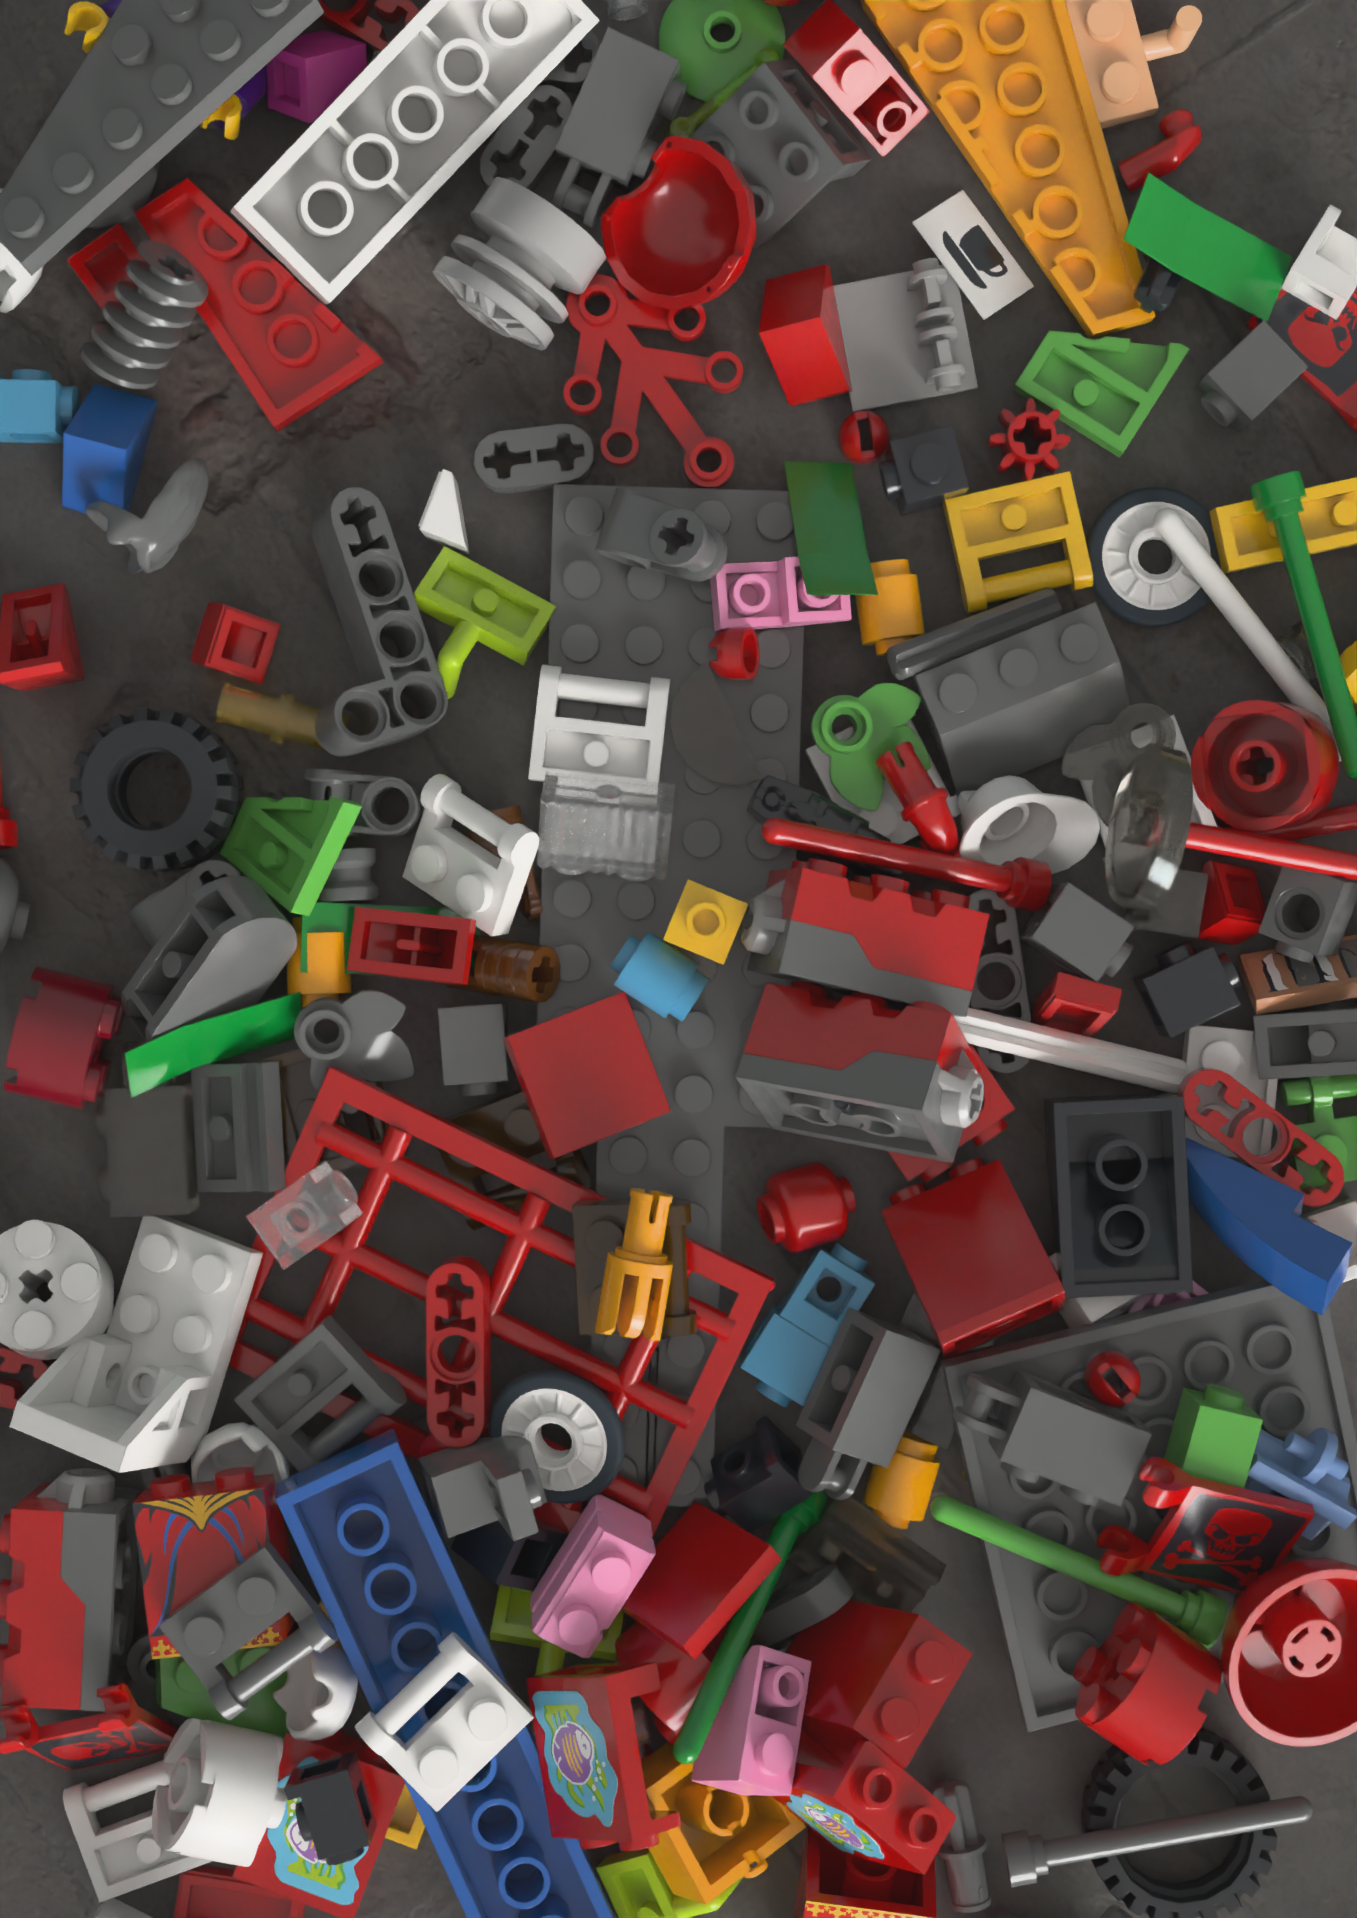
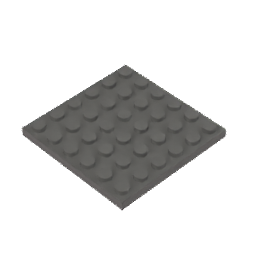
[940,1279,1357,1732]

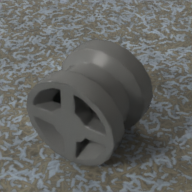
[317,848,379,903]

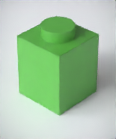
[1164,1384,1263,1488]

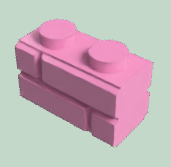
[530,1494,656,1659]

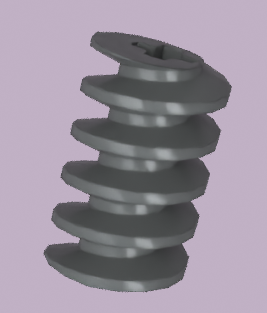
[79,240,209,390]

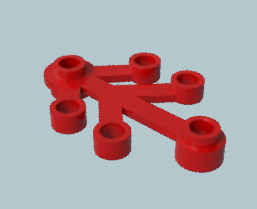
[563,274,743,489]

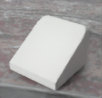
[418,469,469,554]

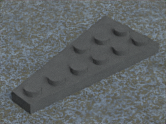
[0,0,324,276]

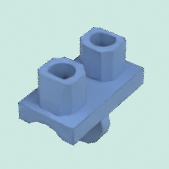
[1244,1427,1357,1540]

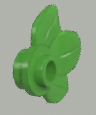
[811,683,931,811]

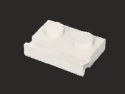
[1182,1025,1278,1158]

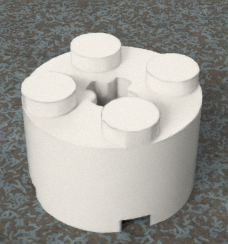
[0,1220,114,1360]
[152,1718,286,1867]

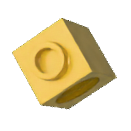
[663,879,749,965]

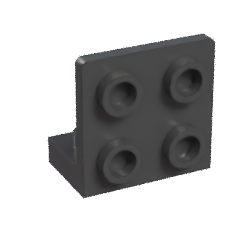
[689,58,872,248]

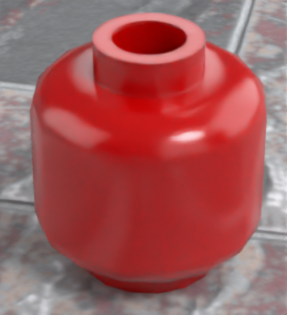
[756,1161,856,1254]

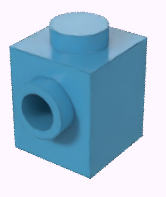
[739,1304,830,1408]

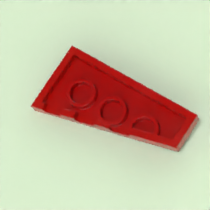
[134,178,384,432]

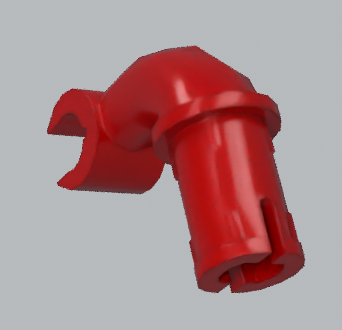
[875,742,961,857]

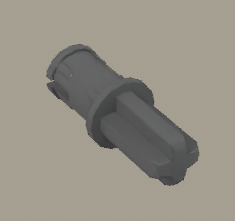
[933,1779,992,1913]

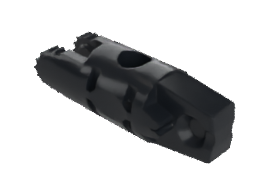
[747,775,902,878]

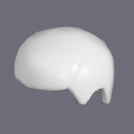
[191,1422,289,1484]
[273,1643,358,1741]

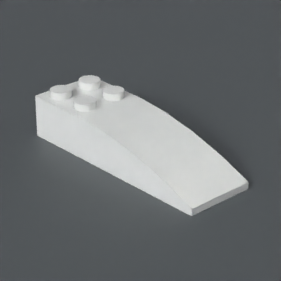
[230,0,600,305]

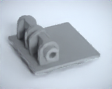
[833,258,978,413]

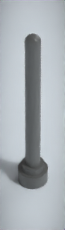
[1001,1796,1313,1888]

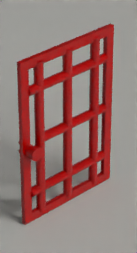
[228,1065,775,1538]

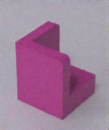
[266,30,367,123]

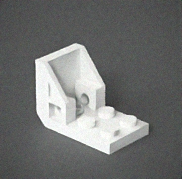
[9,1212,263,1473]

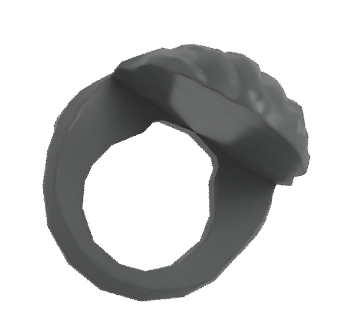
[86,458,208,574]

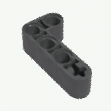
[311,487,448,757]

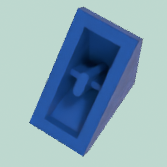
[62,384,158,514]

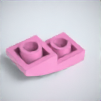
[710,557,852,632]

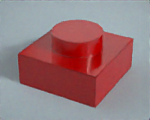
[67,223,147,310]

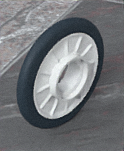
[1086,487,1222,627]
[488,1370,625,1504]

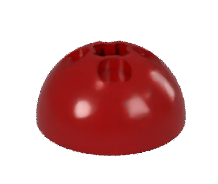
[1220,1558,1357,1747]

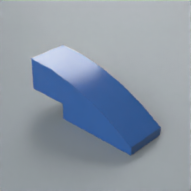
[1186,1138,1353,1315]

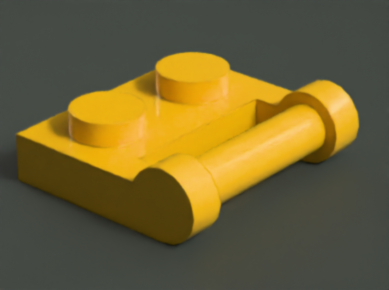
[943,471,1093,614]

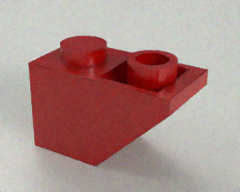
[782,0,930,157]

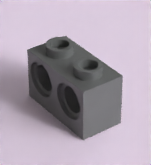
[1019,882,1134,982]

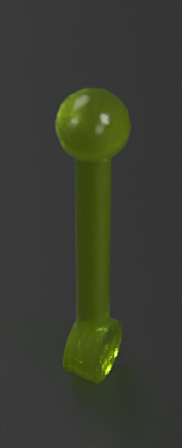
[669,47,780,138]

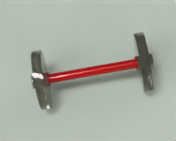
[1105,743,1357,911]

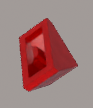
[759,264,853,406]
[0,583,85,692]
[347,907,476,985]

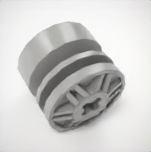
[432,177,606,351]

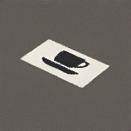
[912,190,1034,320]

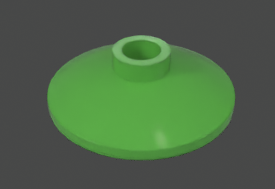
[659,0,785,106]

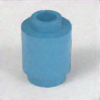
[610,931,710,1022]

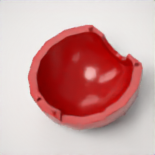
[601,135,757,310]

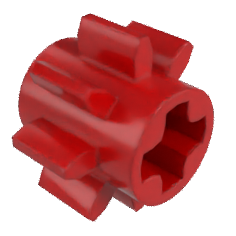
[987,398,1070,482]

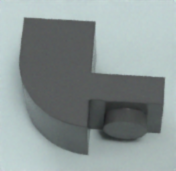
[418,1436,547,1541]

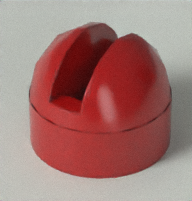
[838,410,889,465]
[708,627,760,680]
[1085,1351,1141,1407]

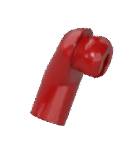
[1118,109,1201,192]

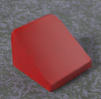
[190,602,281,684]
[1194,860,1266,945]

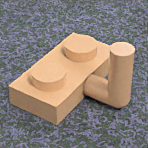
[1065,0,1202,129]

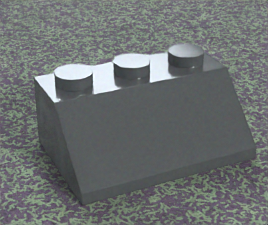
[909,602,1134,796]

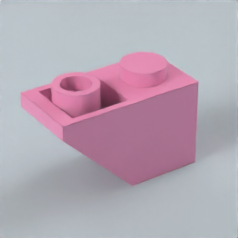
[691,1645,812,1796]

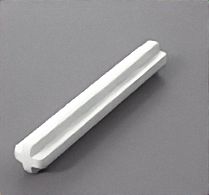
[954,1008,1188,1093]

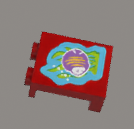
[526,1662,681,1851]
[232,1727,405,1918]
[772,1729,956,1875]

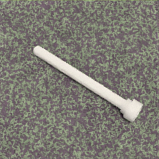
[1153,508,1342,762]

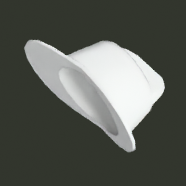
[957,775,1100,874]

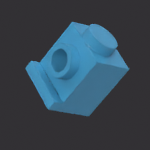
[0,369,80,443]
[778,1242,875,1347]

